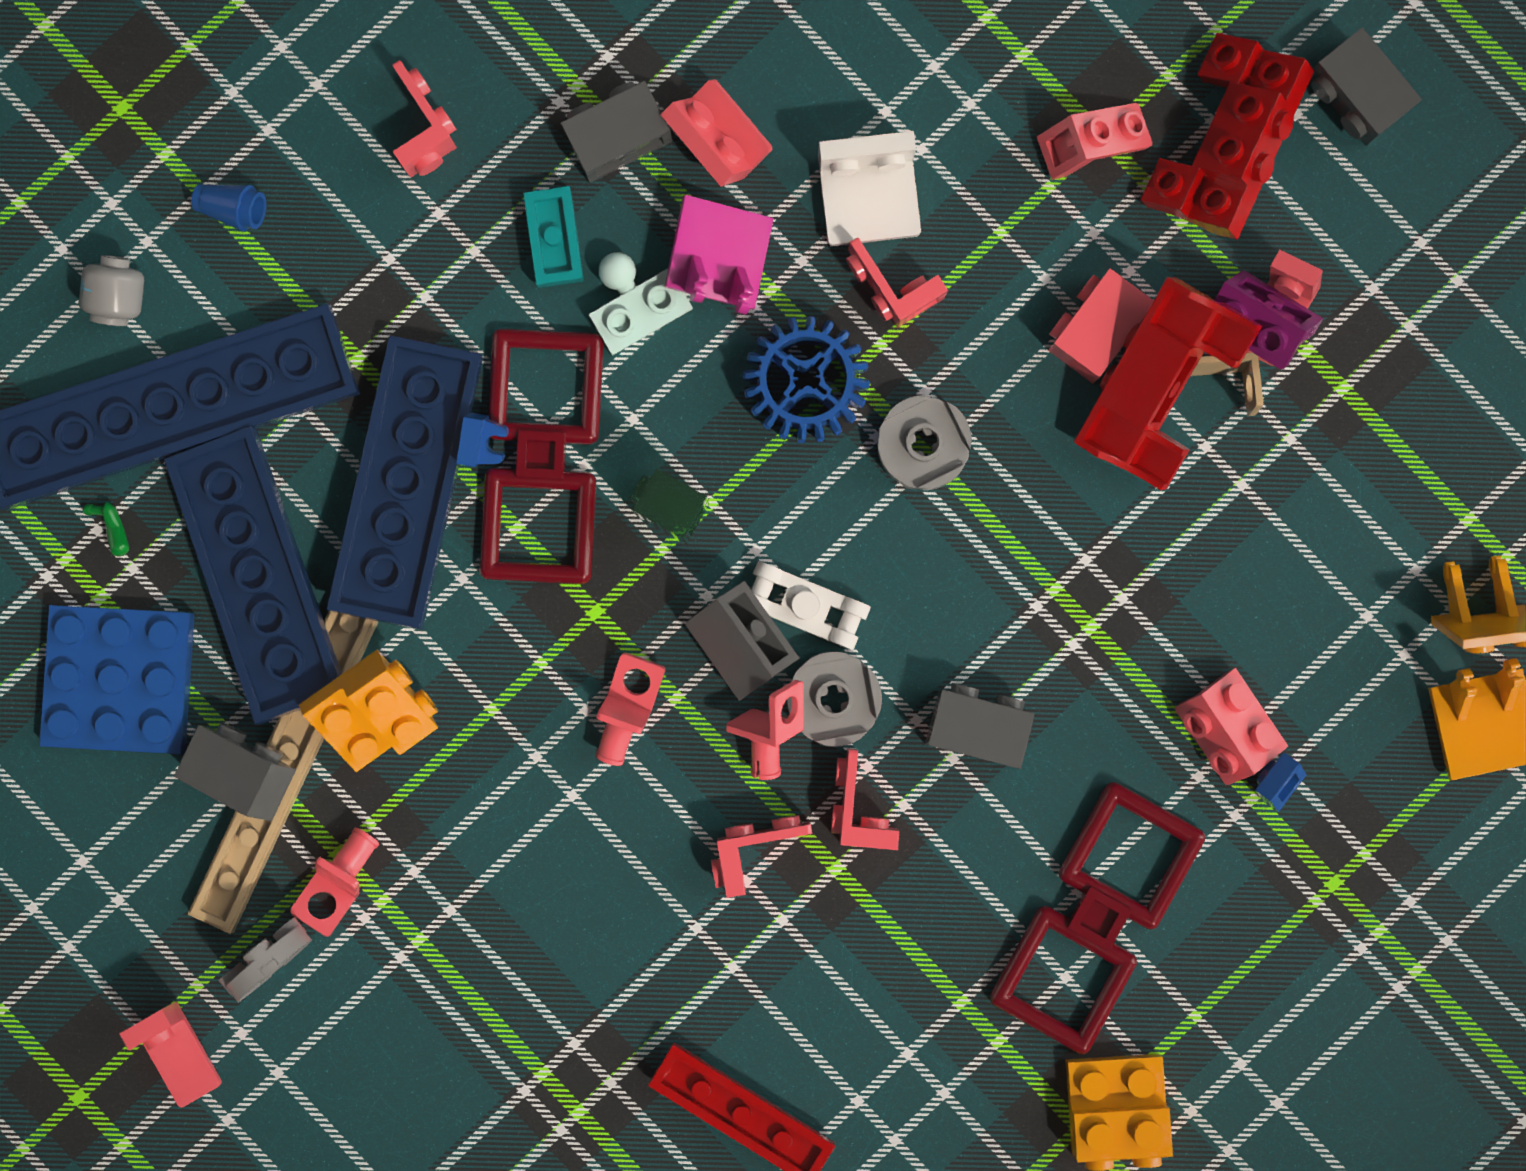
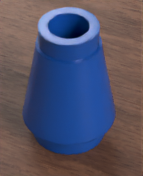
[191,184,266,232]

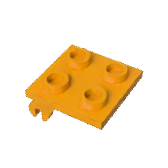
[1431,556,1526,653]
[1428,658,1526,781]

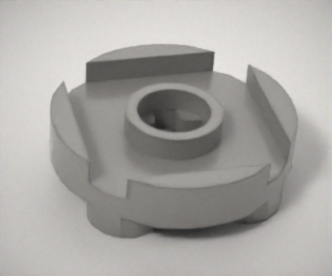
[877,395,972,490]
[787,652,882,747]
[219,917,312,1002]

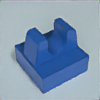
[456,413,509,467]

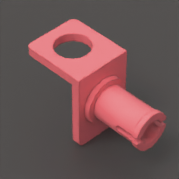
[595,652,666,766]
[726,680,804,780]
[290,827,379,937]

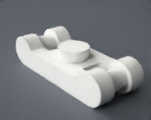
[751,561,871,650]

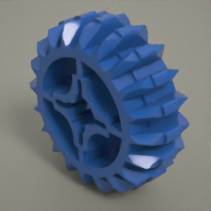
[743,316,870,444]

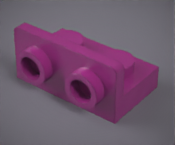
[1215,270,1323,369]

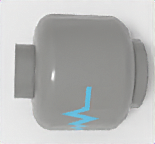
[79,255,145,326]

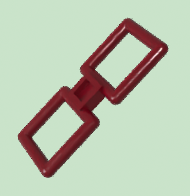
[479,329,604,584]
[990,782,1205,1054]

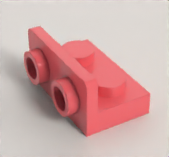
[661,79,772,187]

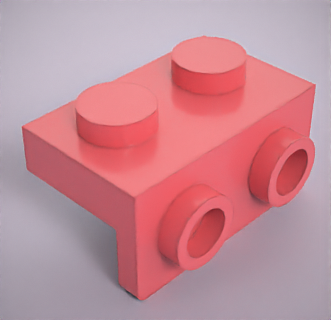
[1175,668,1288,785]

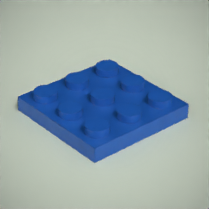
[40,605,195,754]

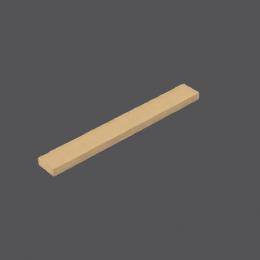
[188,611,378,934]

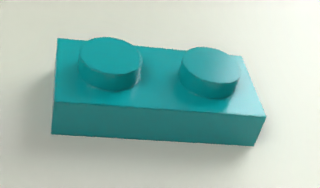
[523,186,584,288]

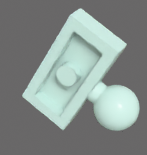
[589,252,693,356]

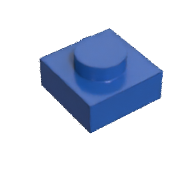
[1255,753,1307,812]

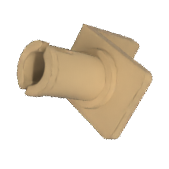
[1191,353,1263,416]

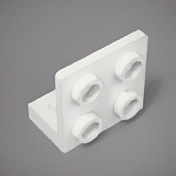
[818,131,921,246]

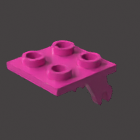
[664,195,774,315]

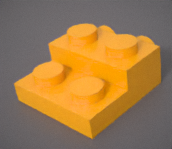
[299,649,438,772]
[1066,1054,1173,1171]

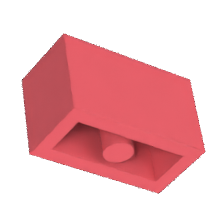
[1048,269,1154,384]

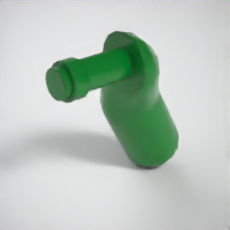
[83,502,129,557]

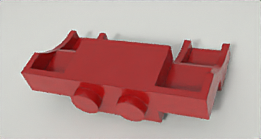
[1141,33,1314,240]
[1074,277,1262,491]

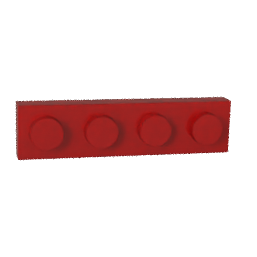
[648,1042,835,1171]

